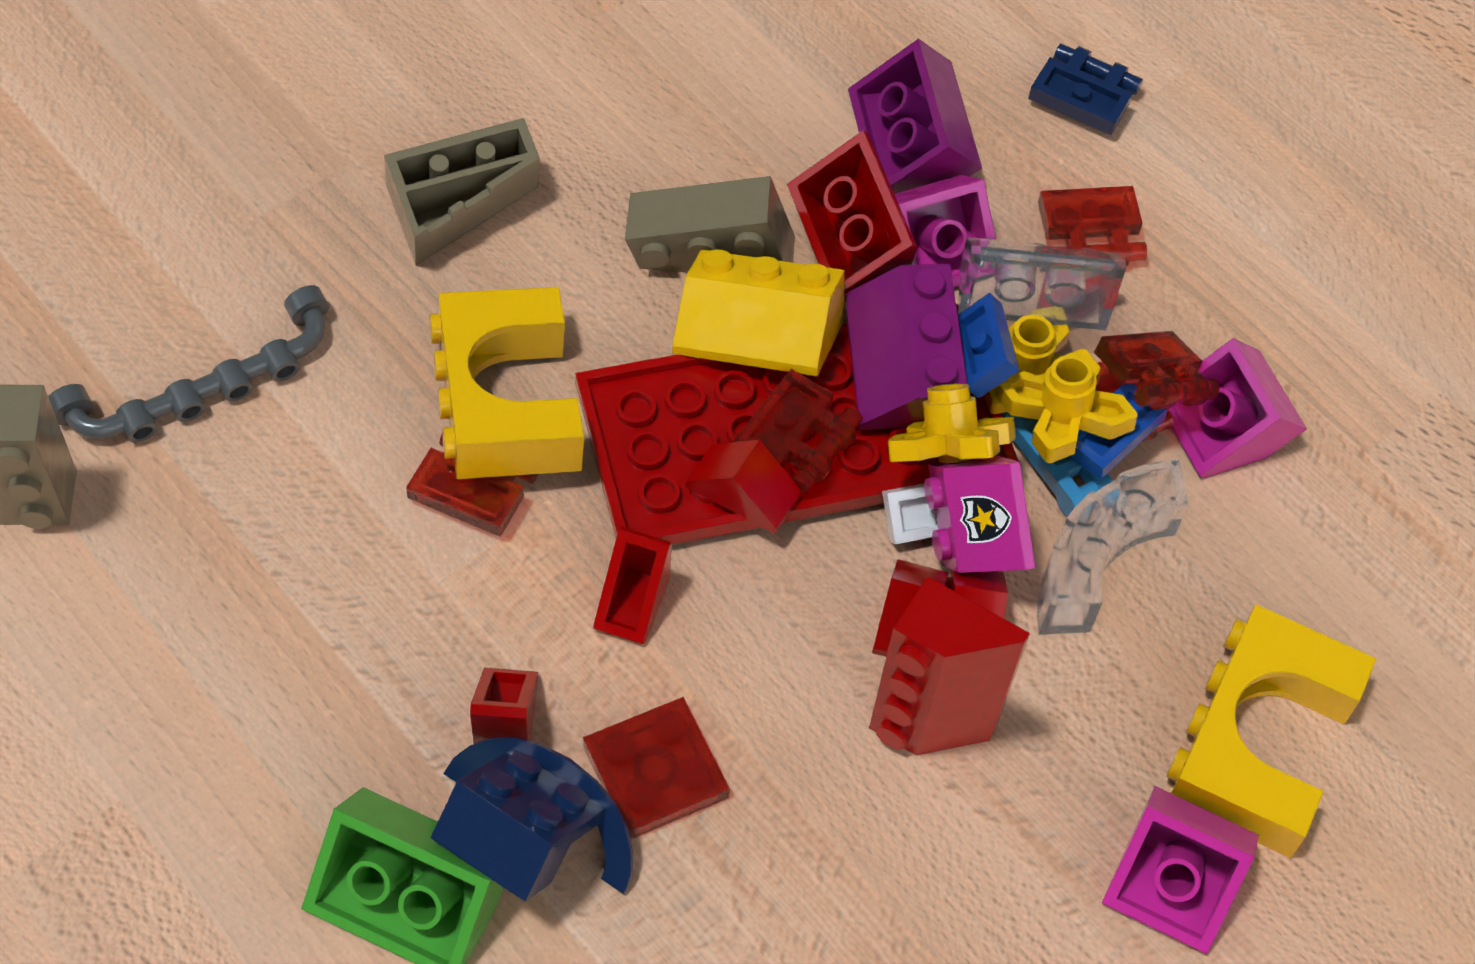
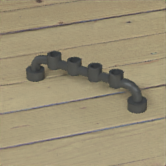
[48,285,329,442]

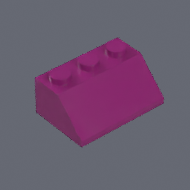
[848,39,982,194]
[844,264,967,430]

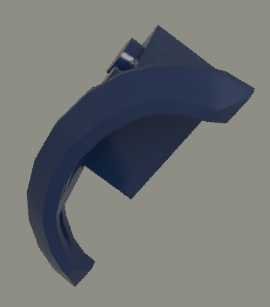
[431,737,633,902]

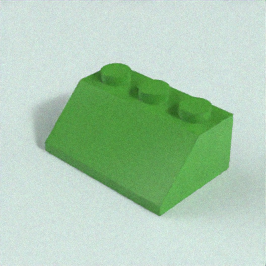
[301,787,504,964]

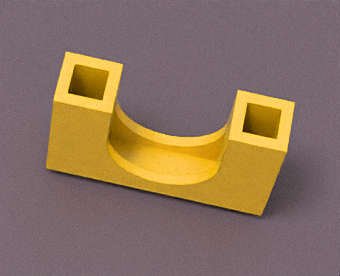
[429,287,584,479]
[1166,604,1377,858]

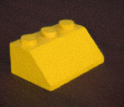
[672,250,845,376]

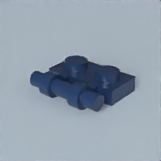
[1028,43,1143,135]

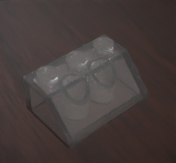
[958,237,1126,331]

